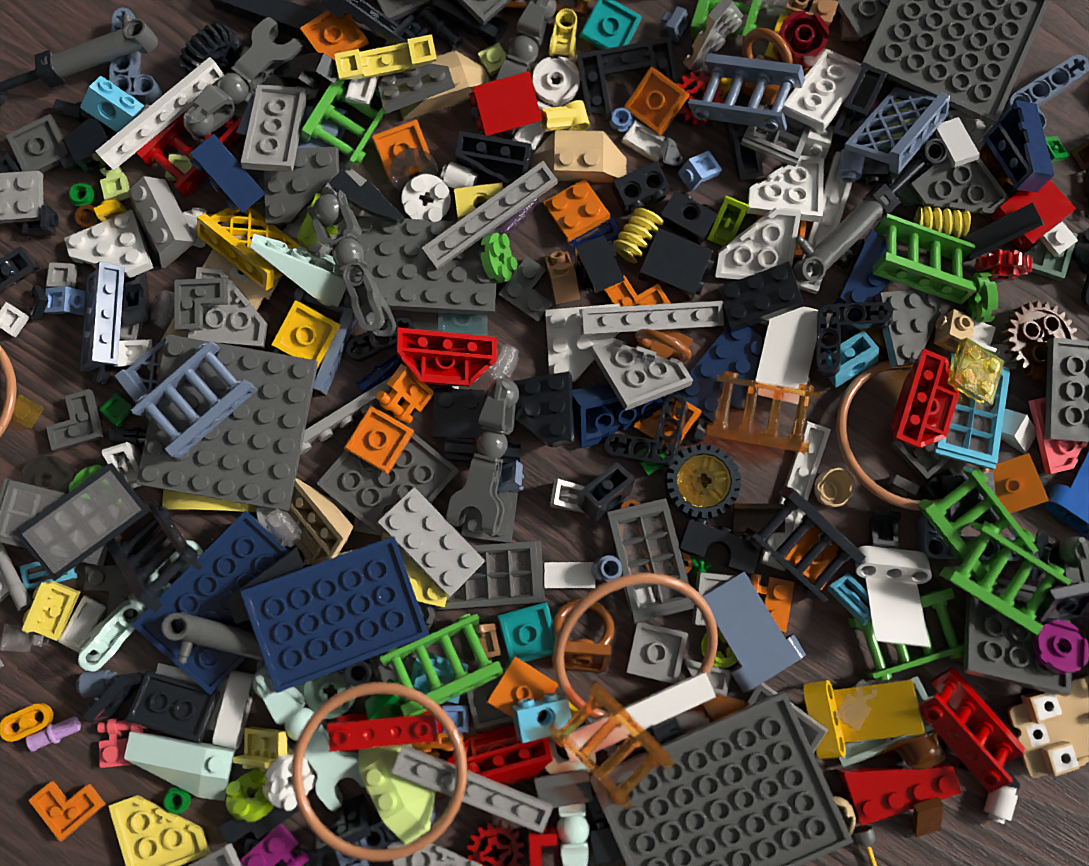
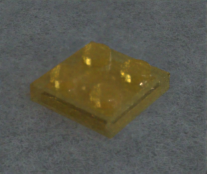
[947,337,1004,406]

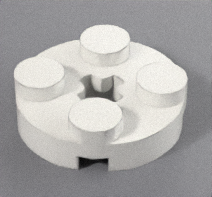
[533,57,580,107]
[401,174,451,222]
[263,754,317,810]

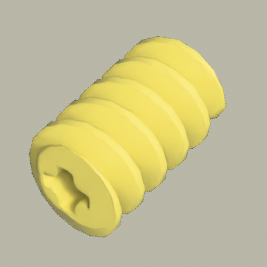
[914,206,971,239]
[613,208,664,263]

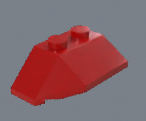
[396,327,497,387]
[891,348,960,449]
[446,724,553,786]

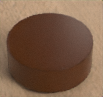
[74,204,101,230]

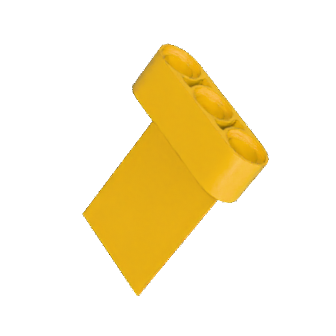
[803,680,925,759]

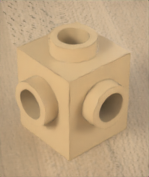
[934,309,975,353]

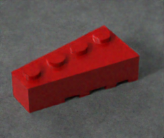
[836,763,962,825]

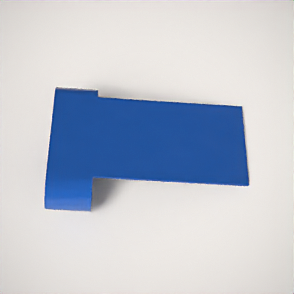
[1044,451,1089,539]

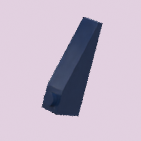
[572,385,673,448]

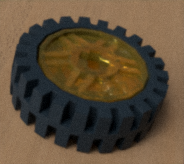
[665,444,741,520]

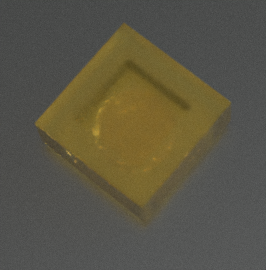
[11,394,45,429]

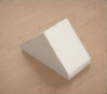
[981,406,1036,454]
[102,442,142,488]
[550,479,585,513]

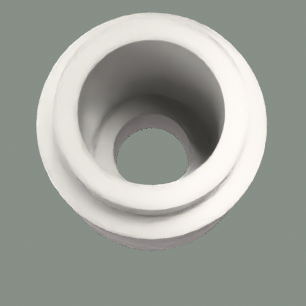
[441,162,478,189]
[984,785,1018,824]

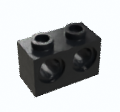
[612,161,670,214]

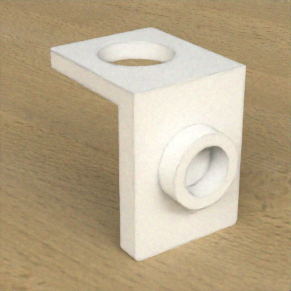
[961,320,997,359]

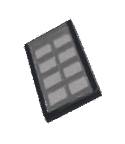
[15,463,150,581]

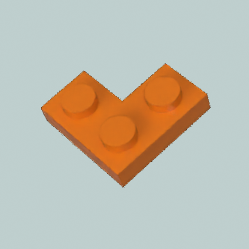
[603,275,671,307]
[29,781,106,842]

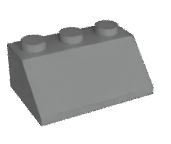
[128,176,196,268]

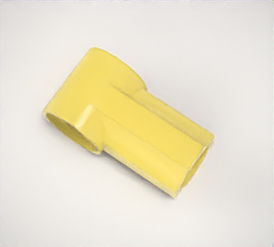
[539,101,590,131]

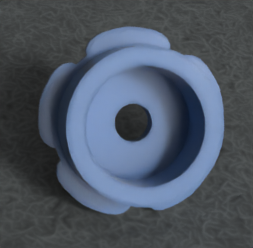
[610,108,633,132]

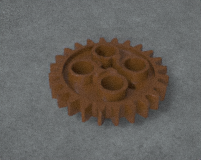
[1001,301,1079,381]

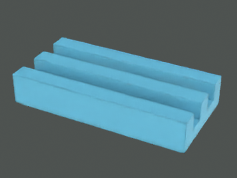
[20,556,78,591]
[828,573,872,625]

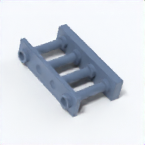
[688,53,805,131]
[273,286,357,395]
[131,341,257,458]

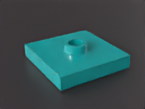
[579,0,643,49]
[498,602,556,663]

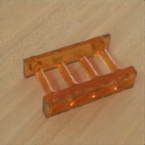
[706,371,820,453]
[550,680,674,809]

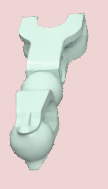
[79,534,203,671]
[253,666,366,811]
[545,736,596,866]

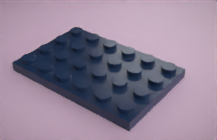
[132,510,307,695]
[241,536,429,694]

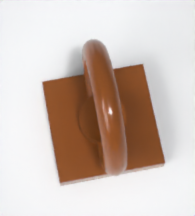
[731,28,793,105]
[635,329,693,363]
[553,598,614,672]

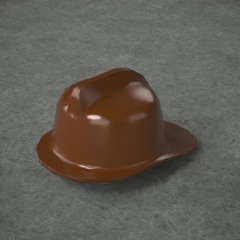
[881,730,945,770]

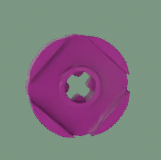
[1033,620,1089,675]

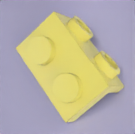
[22,580,80,641]
[233,727,287,772]

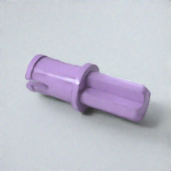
[26,717,81,751]

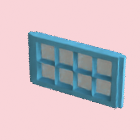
[934,353,1010,470]

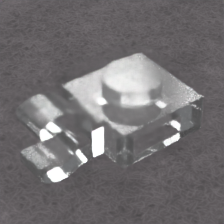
[0,624,50,652]

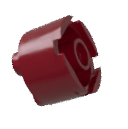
[774,11,829,70]

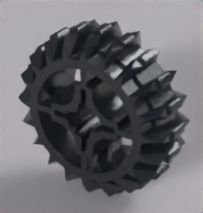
[179,23,242,75]

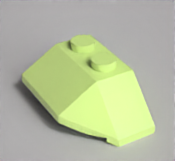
[358,744,435,844]

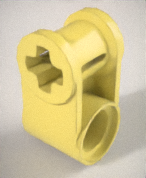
[549,9,577,60]

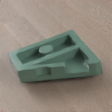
[1025,226,1077,281]

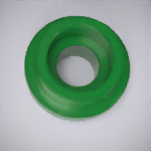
[69,183,95,207]
[164,787,191,814]

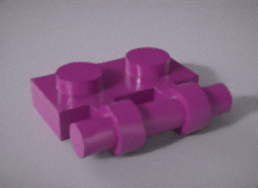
[240,823,309,866]

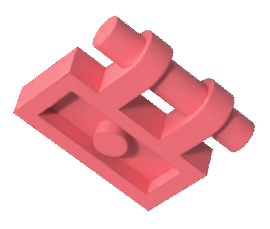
[97,718,146,768]

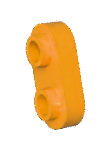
[0,703,54,742]

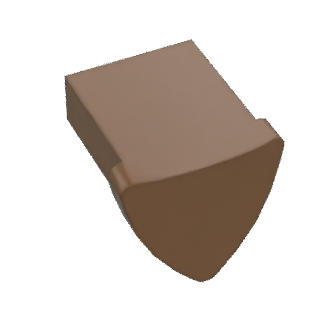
[473,623,501,661]

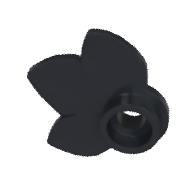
[1023,530,1058,581]

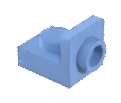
[678,151,722,191]
[44,287,86,315]

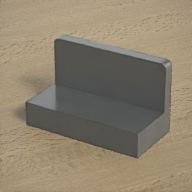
[535,768,593,808]

